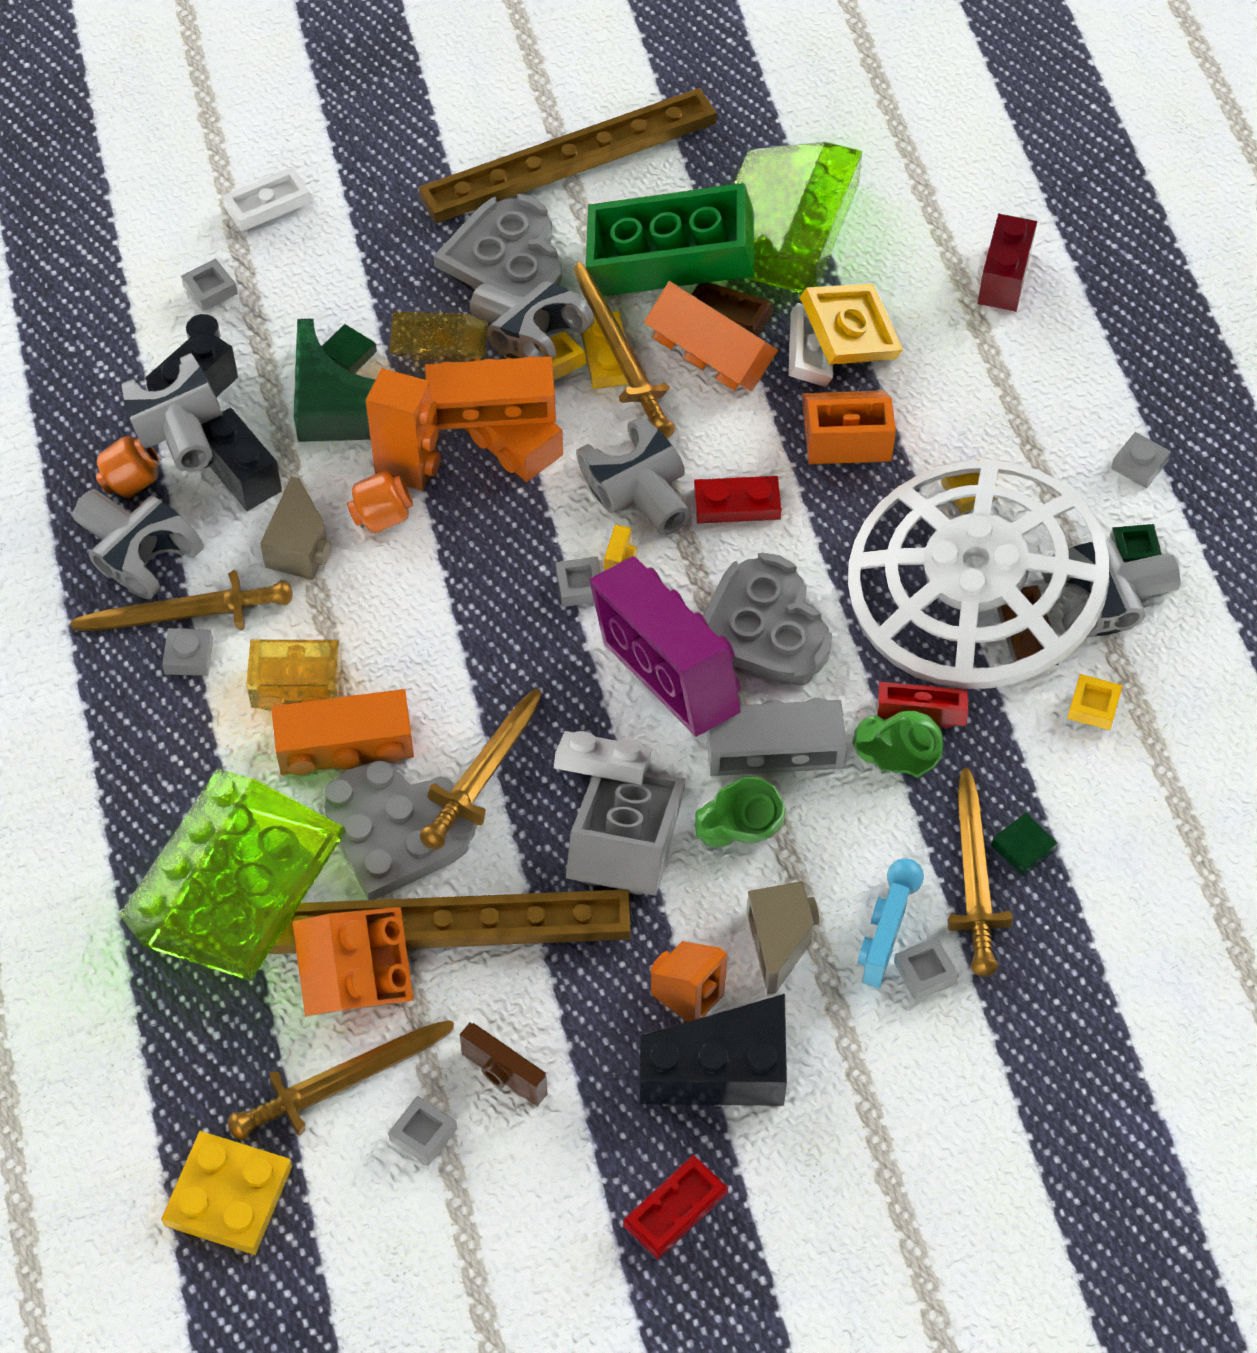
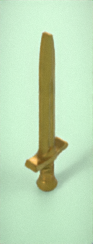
[573,262,675,439]
[70,570,293,631]
[420,689,541,850]
[947,768,1013,977]
[228,1020,454,1140]

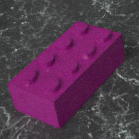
[589,556,741,737]

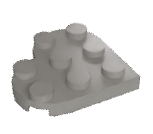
[433,194,562,298]
[703,553,832,685]
[324,761,477,900]

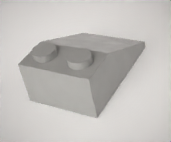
[566,771,686,896]

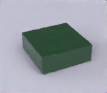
[318,324,377,377]
[1110,524,1162,563]
[991,813,1058,876]

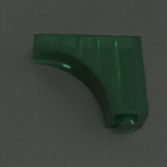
[293,318,376,442]

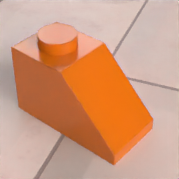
[650,941,727,1022]

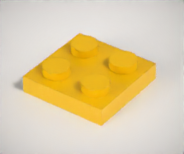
[800,283,903,365]
[161,1131,292,1255]

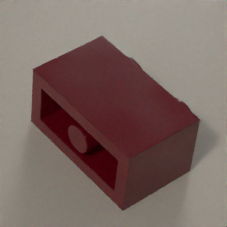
[977,213,1038,312]

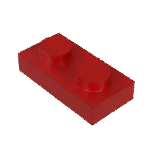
[694,476,782,524]
[877,682,968,728]

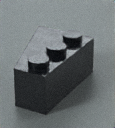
[640,994,787,1106]

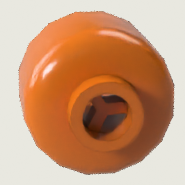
[96,436,161,499]
[347,471,413,533]

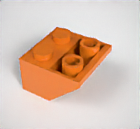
[802,390,896,464]
[292,907,414,1016]

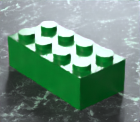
[586,183,754,296]

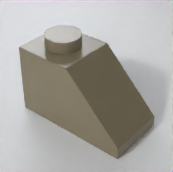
[260,476,331,580]
[746,881,819,995]

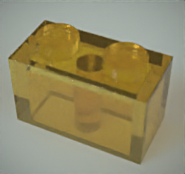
[389,312,488,362]
[246,639,343,711]

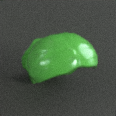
[852,711,944,778]
[694,776,786,847]

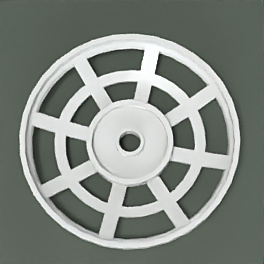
[848,460,1109,689]

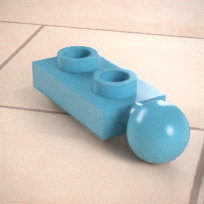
[857,858,924,988]

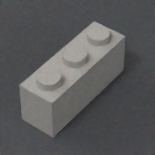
[706,698,847,776]

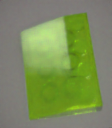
[734,142,863,293]
[119,769,346,981]

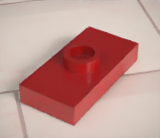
[623,1154,728,1260]

